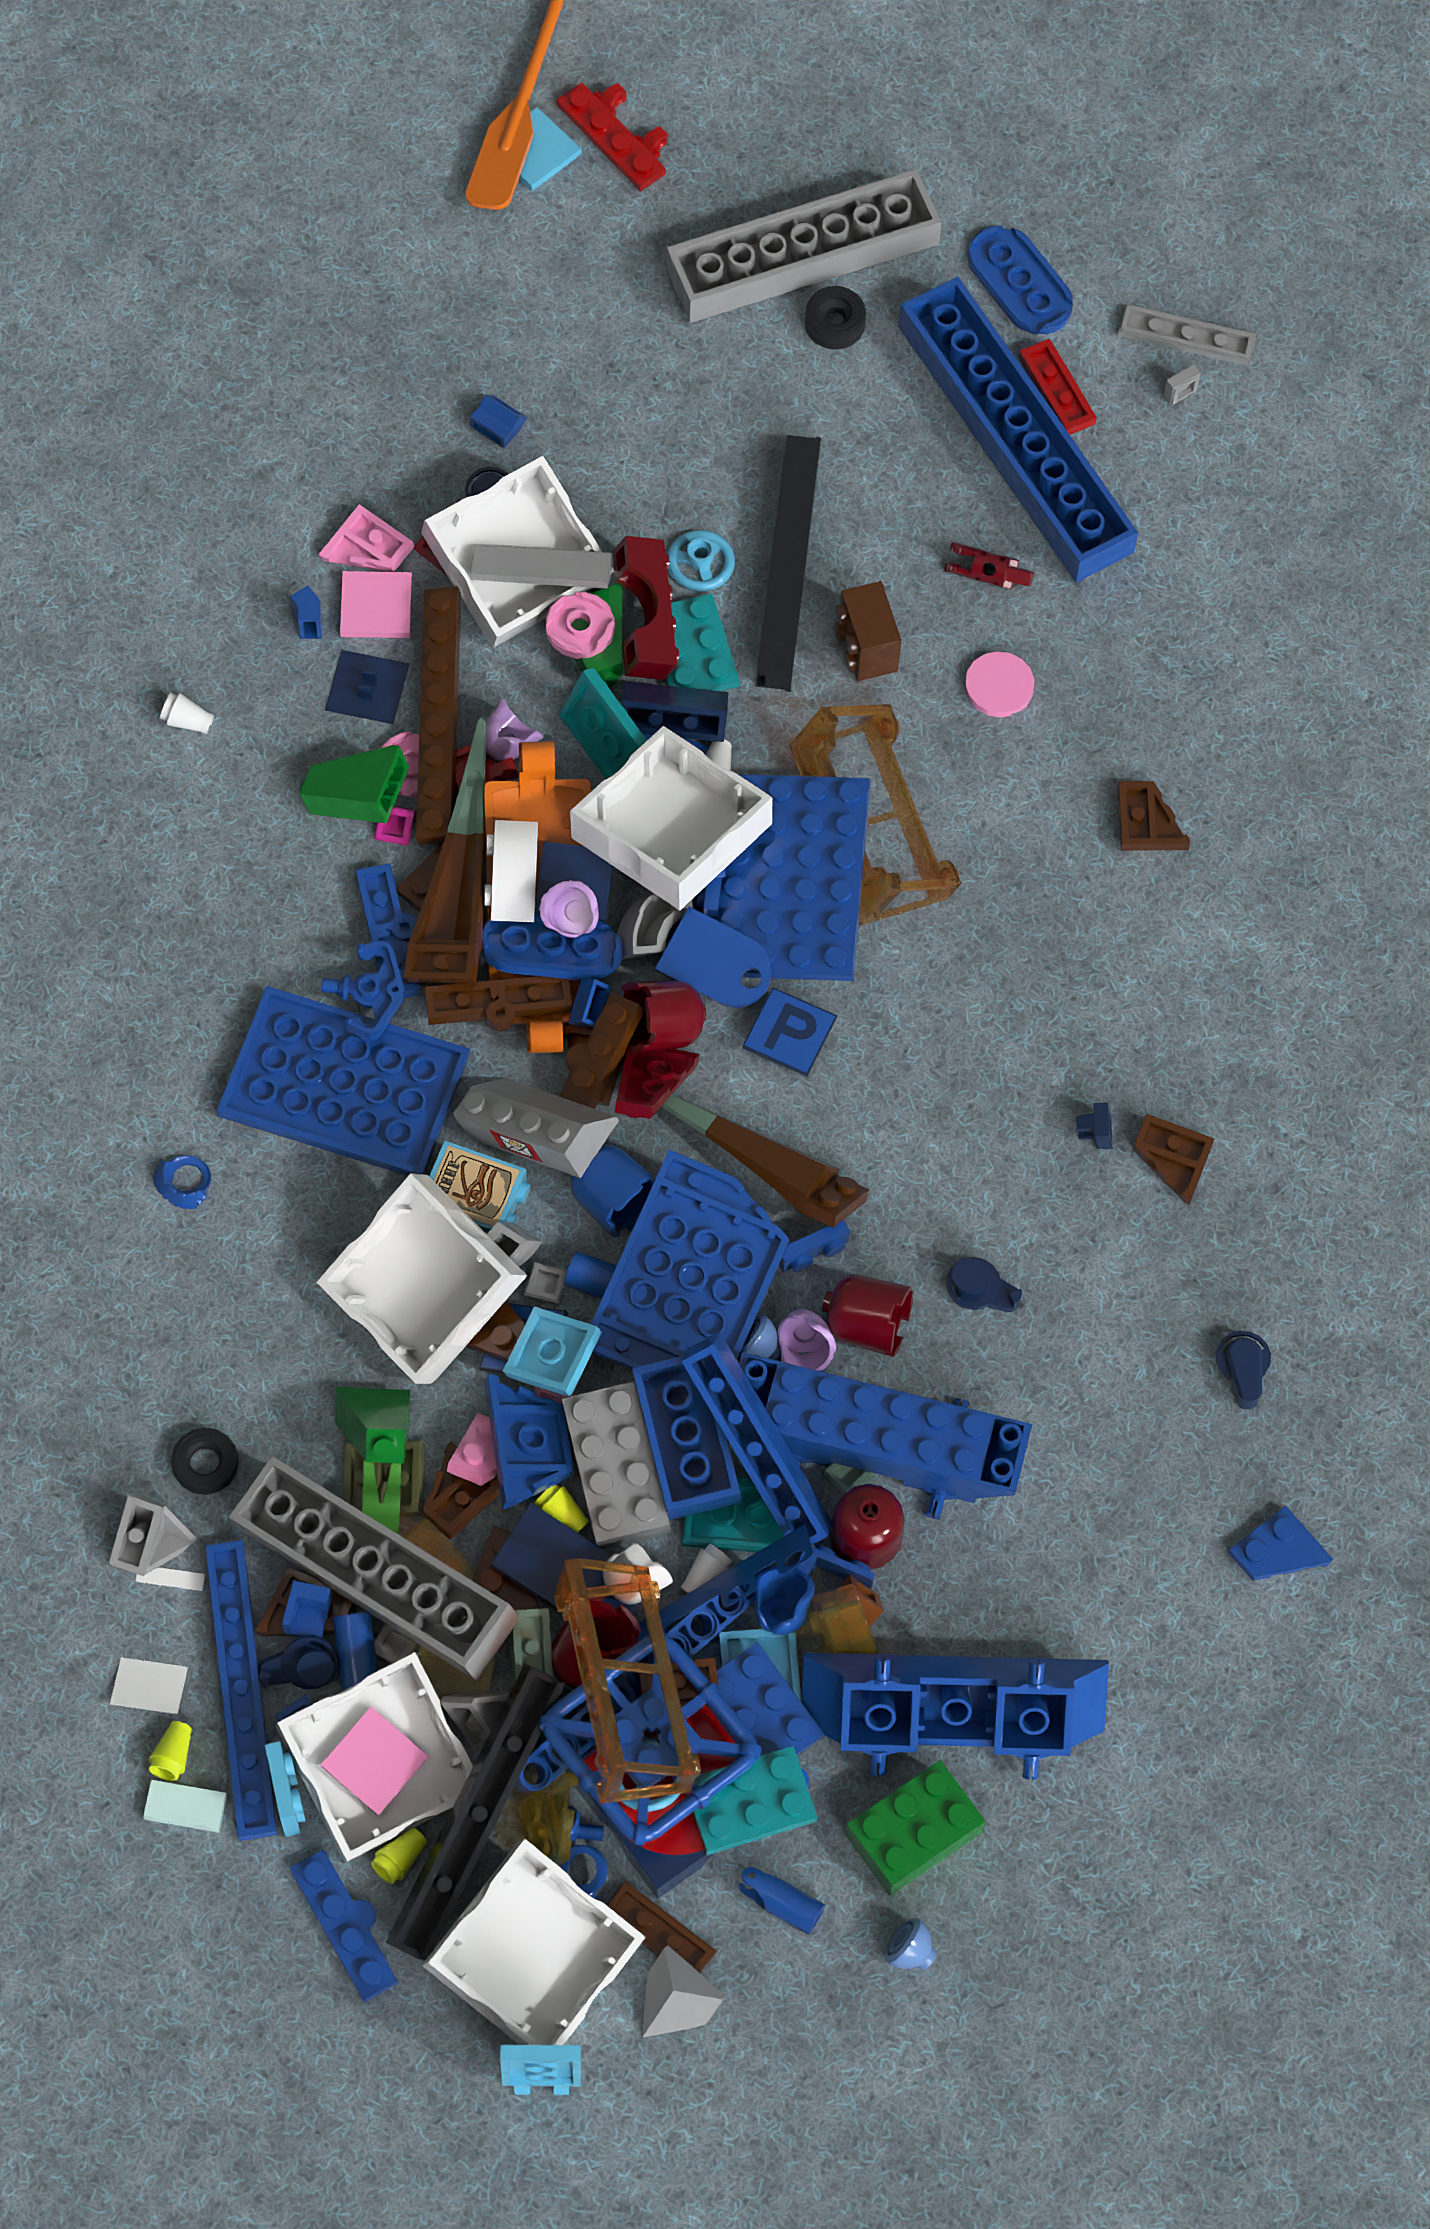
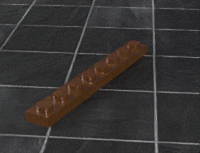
[416,586,461,845]

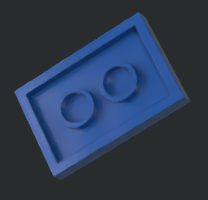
[717,1642,825,1756]

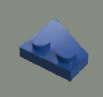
[1228,1505,1333,1581]

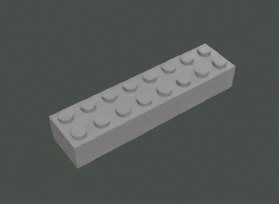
[666,169,941,323]
[229,1456,520,1681]

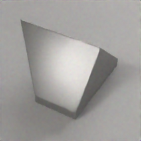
[109,1493,198,1576]
[440,1690,510,1750]
[642,1946,726,2038]

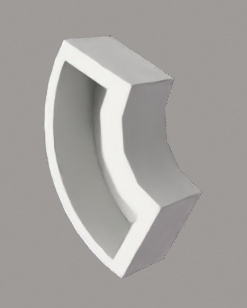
[485,820,538,922]

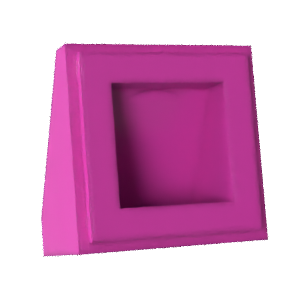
[374,805,417,846]

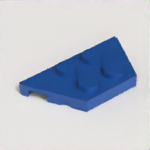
[485,1374,574,1509]

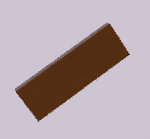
[606,1881,717,1973]

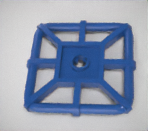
[539,1631,761,1846]

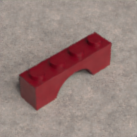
[613,536,680,680]

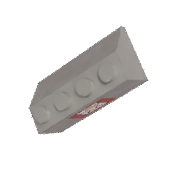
[453,1078,619,1178]

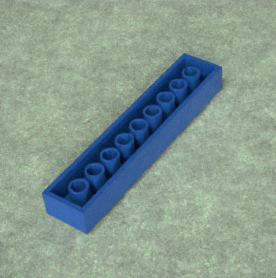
[898,277,1138,582]

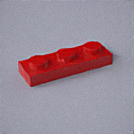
[1019,338,1097,435]

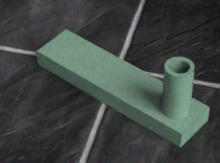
[508,1608,557,1758]

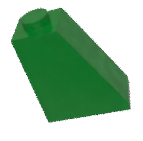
[571,583,622,687]
[300,745,409,824]
[335,1387,411,1464]

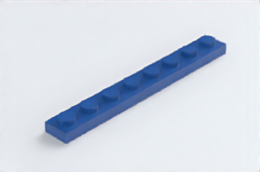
[205,1540,278,1841]

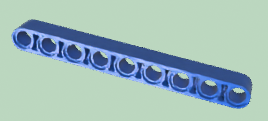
[514,1565,771,1793]

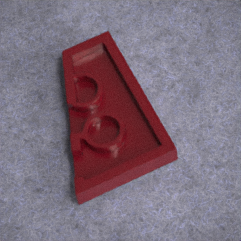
[614,1044,700,1119]

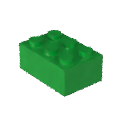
[845,1760,986,1896]

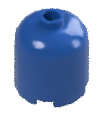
[570,1145,656,1238]

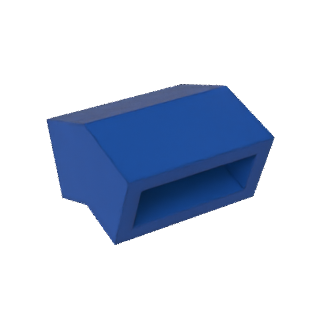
[470,395,527,448]
[290,585,322,639]
[569,979,612,1029]

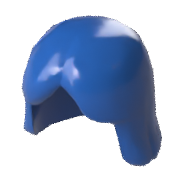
[755,1566,815,1635]

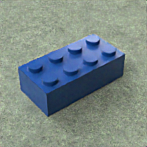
[632,1356,742,1520]

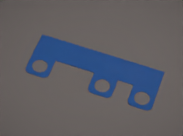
[638,1523,813,1657]

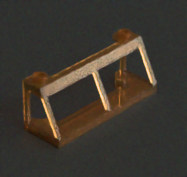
[789,704,962,925]
[554,1558,700,1804]

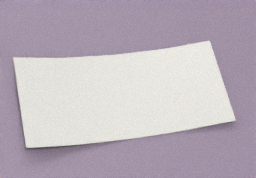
[110,1567,205,1714]

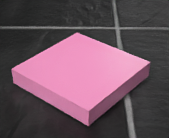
[340,571,412,638]
[320,1707,429,1816]

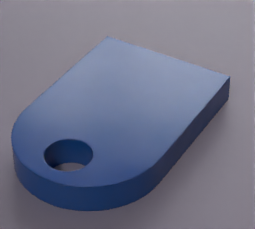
[655,907,772,1008]

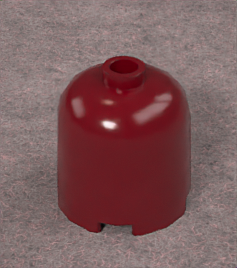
[621,980,706,1054]
[822,1274,914,1357]
[829,1484,905,1570]
[551,1595,641,1689]

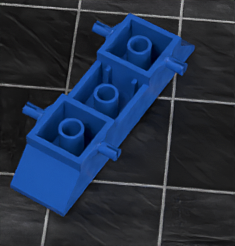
[739,1352,1032,1520]
[802,1653,1109,1780]

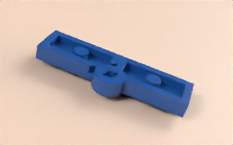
[356,863,420,998]
[290,1849,398,2003]

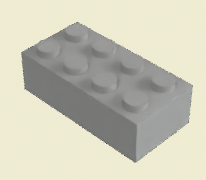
[562,1381,672,1549]

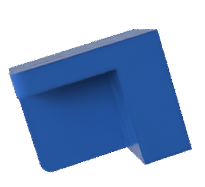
[282,1580,332,1637]

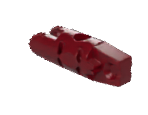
[944,541,1035,590]

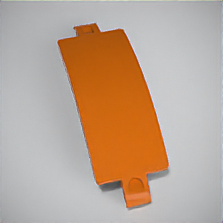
[484,741,596,1053]

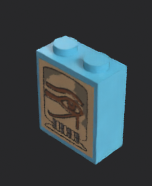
[429,1141,531,1233]

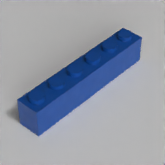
[681,1332,832,1553]

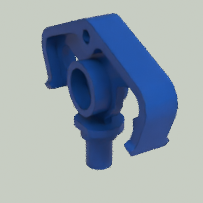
[321,941,404,1041]

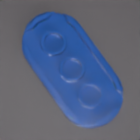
[968,226,1073,334]
[481,912,623,981]

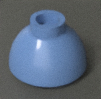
[738,1315,781,1360]
[885,1918,937,1970]

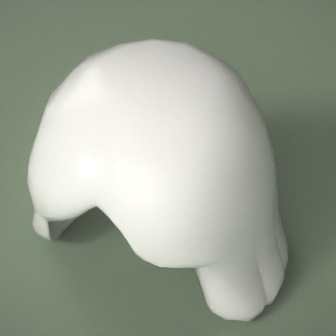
[603,1543,672,1605]

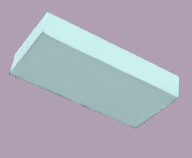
[143,1780,227,1833]

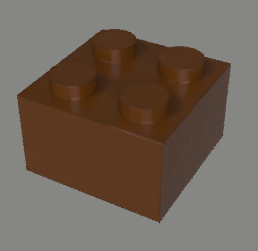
[834,581,902,681]

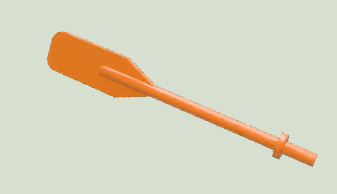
[465,0,564,210]

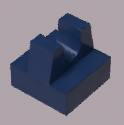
[1076,1102,1113,1149]

